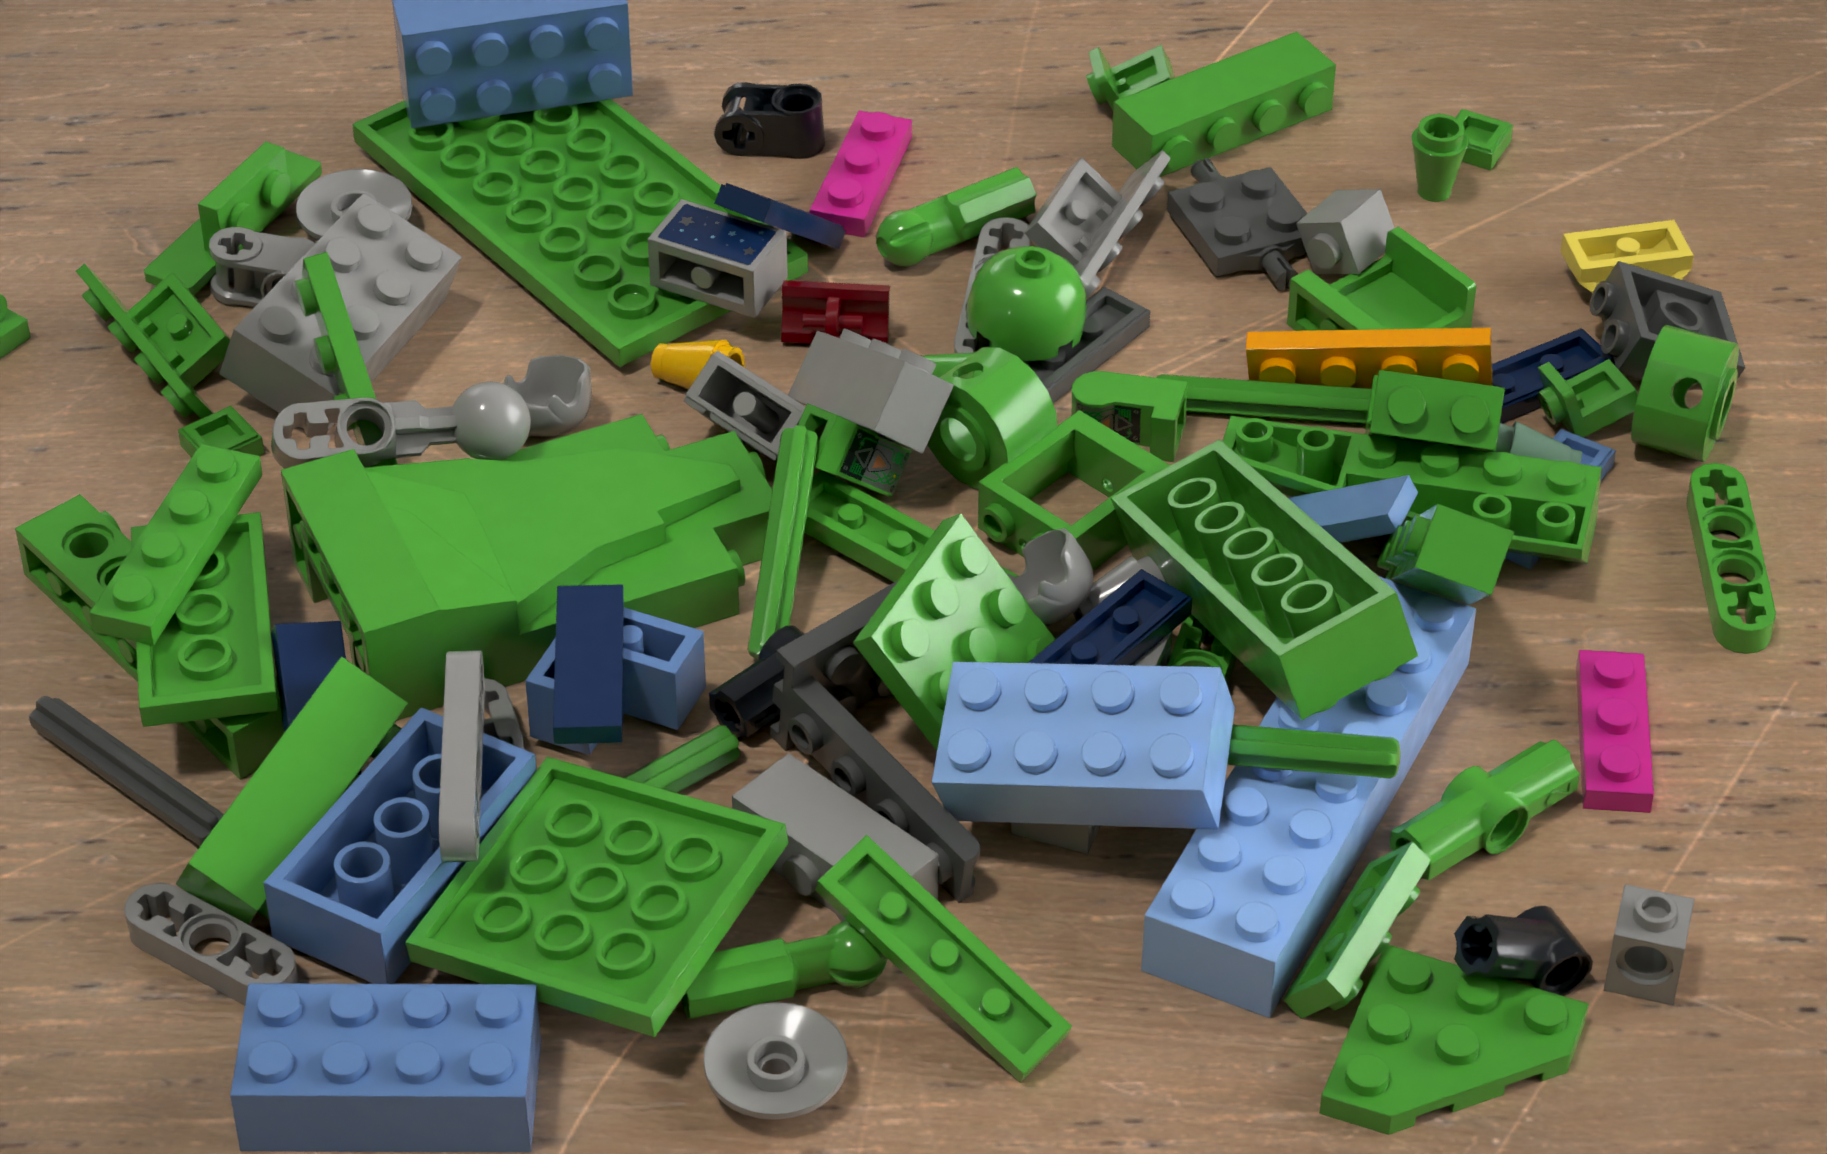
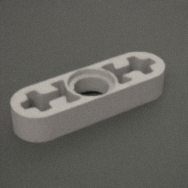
[125,883,299,1006]

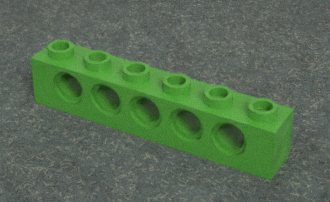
[15,494,284,780]

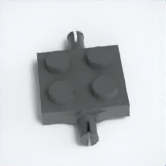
[1167,158,1308,291]

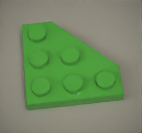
[1319,945,1589,1135]

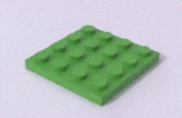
[405,757,789,1037]

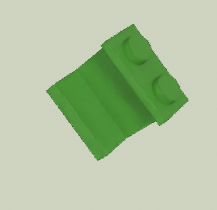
[1365,370,1505,452]

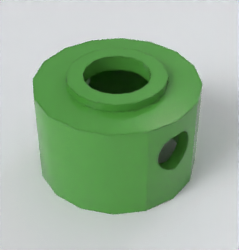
[1631,325,1739,462]
[927,347,1058,489]

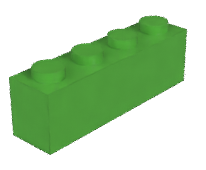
[1112,31,1336,177]
[1377,504,1514,605]
[176,656,408,925]

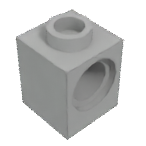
[1604,884,1695,1005]

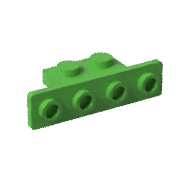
[144,141,322,295]
[76,263,230,419]

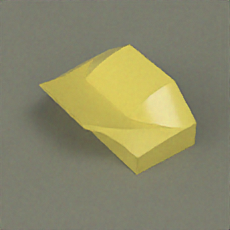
[1560,220,1694,293]

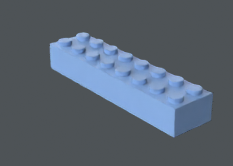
[1141,576,1476,1018]

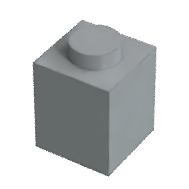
[1296,189,1394,274]

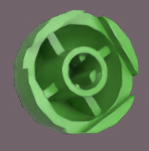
[966,246,1087,361]

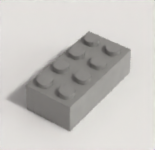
[219,193,462,432]

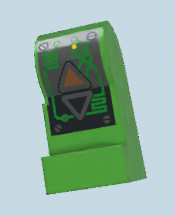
[1071,371,1187,462]
[798,403,911,497]

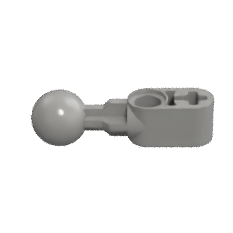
[271,381,531,469]

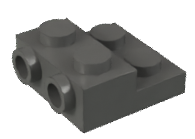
[1590,261,1746,381]

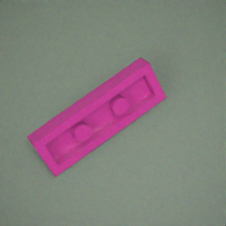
[810,110,912,238]
[1576,650,1654,813]

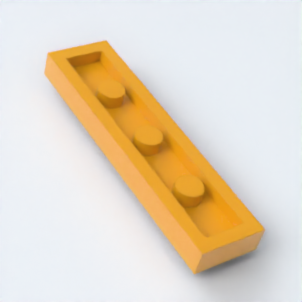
[1246,327,1492,389]

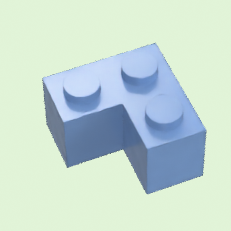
[525,607,706,755]

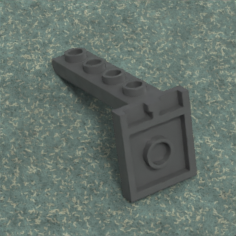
[769,581,981,903]

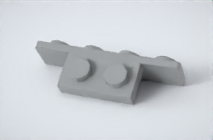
[1024,150,1171,299]

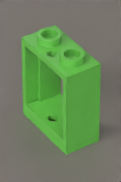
[978,410,1171,570]

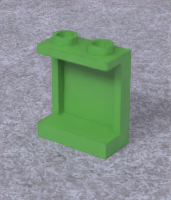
[1287,227,1476,331]

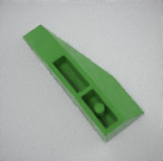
[1222,416,1601,564]

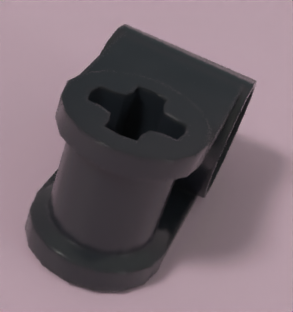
[714,82,825,159]

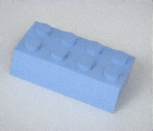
[931,662,1235,829]

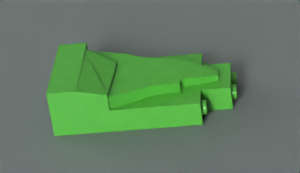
[281,414,772,720]

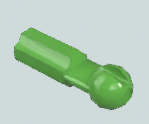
[876,167,1037,267]
[681,920,888,1019]

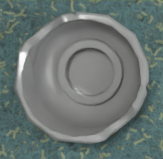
[503,355,592,437]
[1007,528,1093,626]

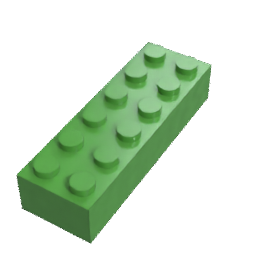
[1111,439,1418,720]

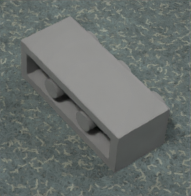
[788,329,954,454]
[732,753,939,922]

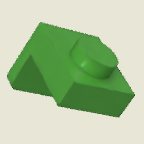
[1086,45,1175,110]
[1537,359,1638,438]

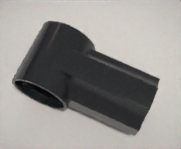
[709,626,805,739]
[1454,905,1593,996]

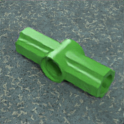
[1389,739,1580,881]

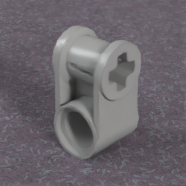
[209,227,315,307]

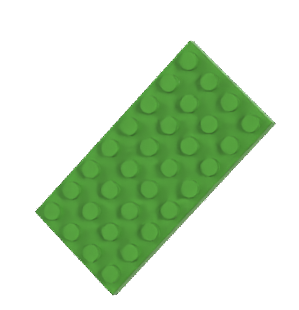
[352,99,808,367]

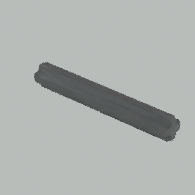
[29,696,224,846]

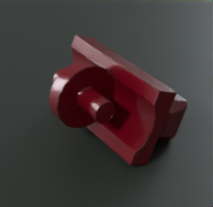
[781,280,890,344]

